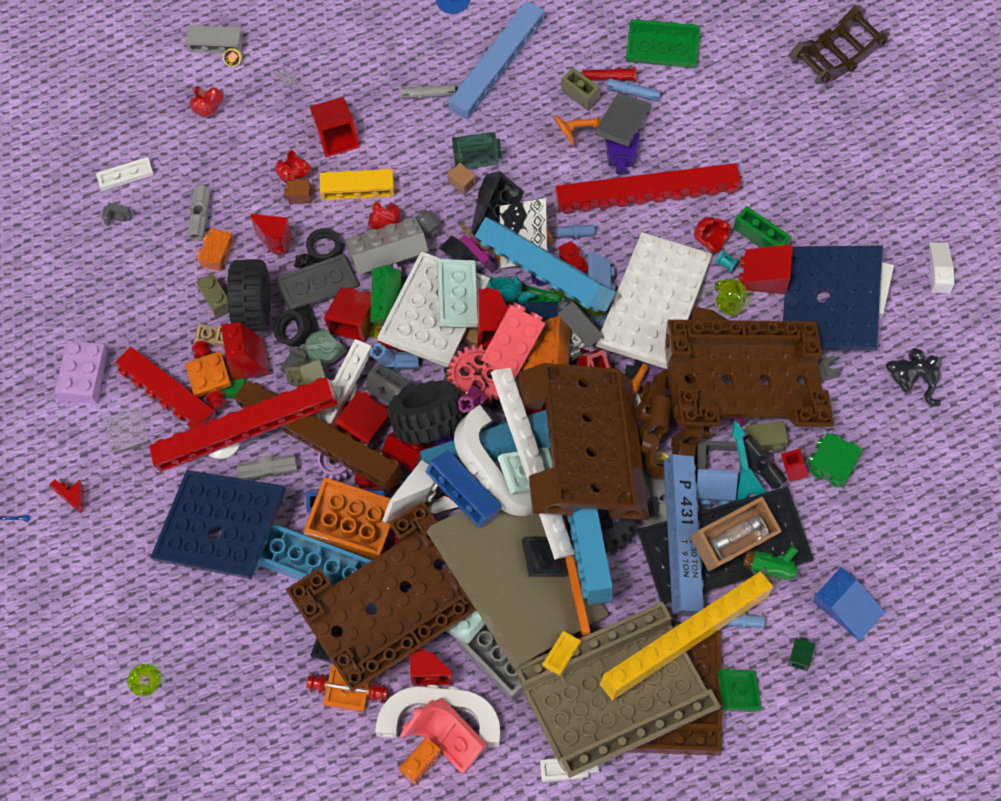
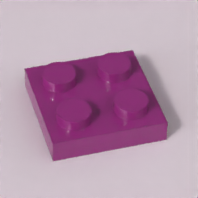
[460,234,498,274]

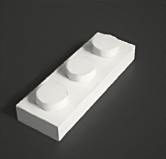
[96,157,154,191]

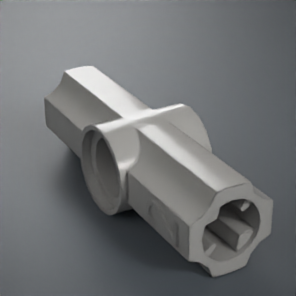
[187,185,211,241]
[237,454,297,480]

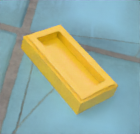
[542,631,581,676]

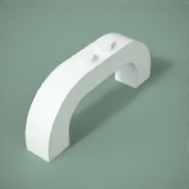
[454,405,534,516]
[375,685,500,747]

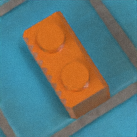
[197,228,234,271]
[399,737,441,785]

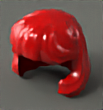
[189,86,224,117]
[275,150,312,183]
[368,201,401,230]
[694,217,731,253]

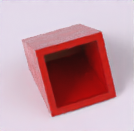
[309,96,360,158]
[738,245,793,295]
[324,287,372,343]
[477,288,508,348]
[221,322,270,381]
[333,390,389,445]

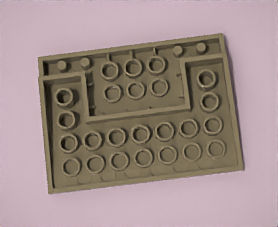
[427,509,609,670]

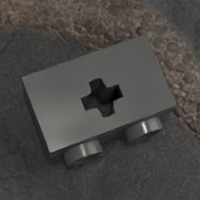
[365,364,411,404]

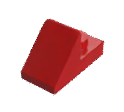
[49,479,84,514]

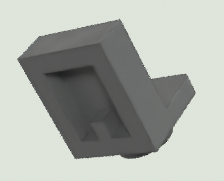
[102,202,132,226]
[280,346,308,373]

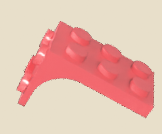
[481,303,545,378]
[400,698,487,774]

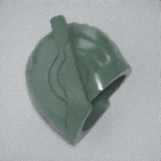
[301,328,347,366]

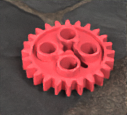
[447,345,499,406]

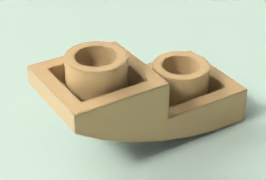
[194,324,224,347]

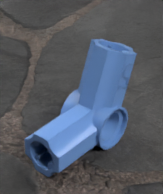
[370,343,419,372]

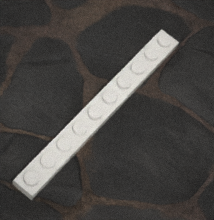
[491,368,575,560]

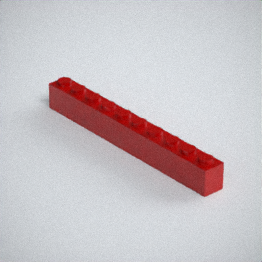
[556,163,741,214]
[149,377,339,472]

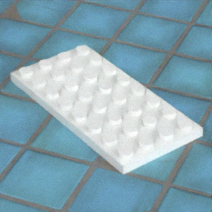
[596,232,712,369]

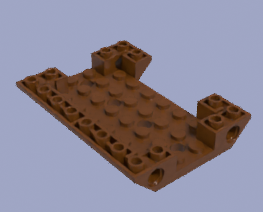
[665,319,834,427]
[519,363,649,520]
[285,501,476,692]

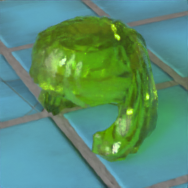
[714,278,747,316]

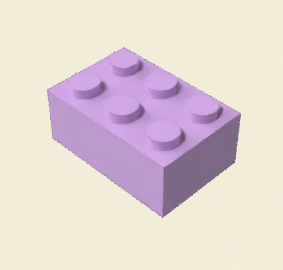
[55,341,108,405]

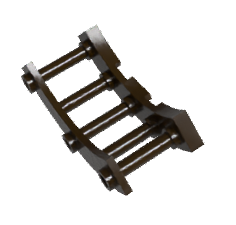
[788,4,891,84]

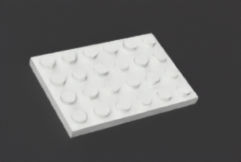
[377,251,490,368]

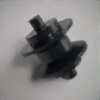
[294,253,314,269]

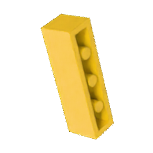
[320,168,394,200]

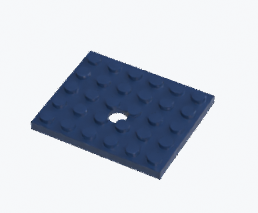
[783,245,883,350]
[150,470,286,579]

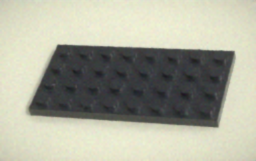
[637,486,814,605]

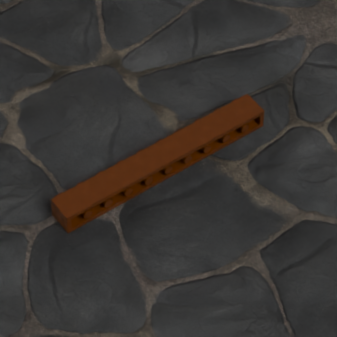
[234,380,403,492]

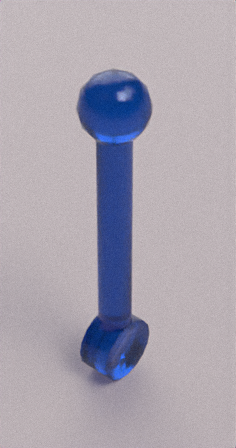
[0,514,30,522]

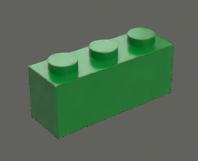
[733,206,792,248]
[370,265,401,327]

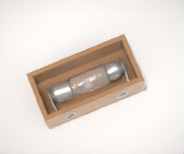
[689,497,782,571]

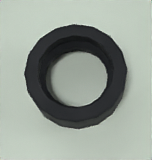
[306,228,342,263]
[273,310,311,347]

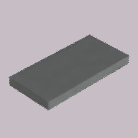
[594,92,652,147]
[275,254,359,310]

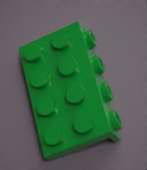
[626,19,700,68]

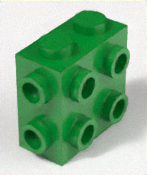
[807,432,863,489]

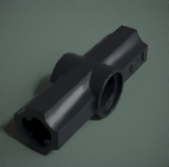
[743,434,787,490]

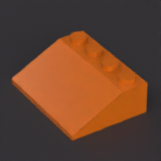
[304,477,392,560]

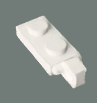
[540,759,599,782]

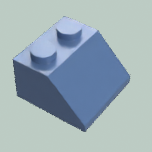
[587,252,615,291]
[695,469,738,508]

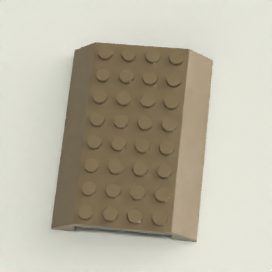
[515,602,721,778]

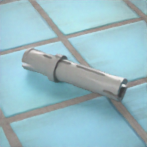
[401,84,455,99]

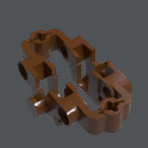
[635,369,712,480]

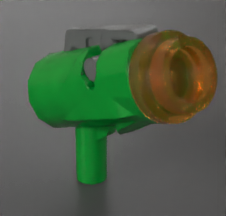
[743,546,798,582]

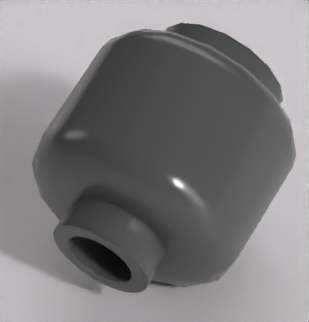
[415,209,441,237]

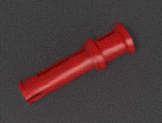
[582,66,636,82]

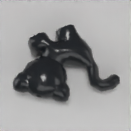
[886,348,941,407]

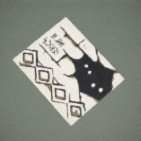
[500,198,547,268]

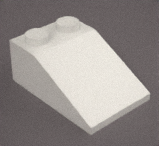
[382,460,439,523]

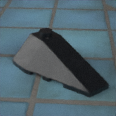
[471,171,524,235]

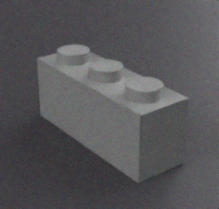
[186,25,243,53]

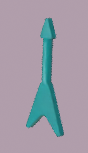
[732,421,766,501]

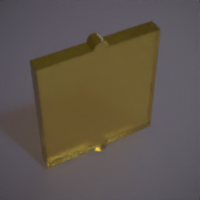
[459,223,494,254]

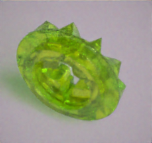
[128,664,161,697]

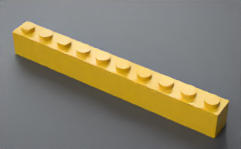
[600,571,773,700]

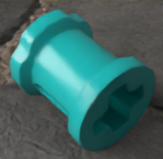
[715,250,740,274]

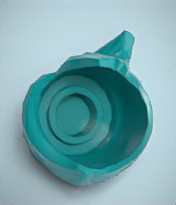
[487,274,535,303]

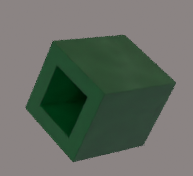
[788,637,816,671]

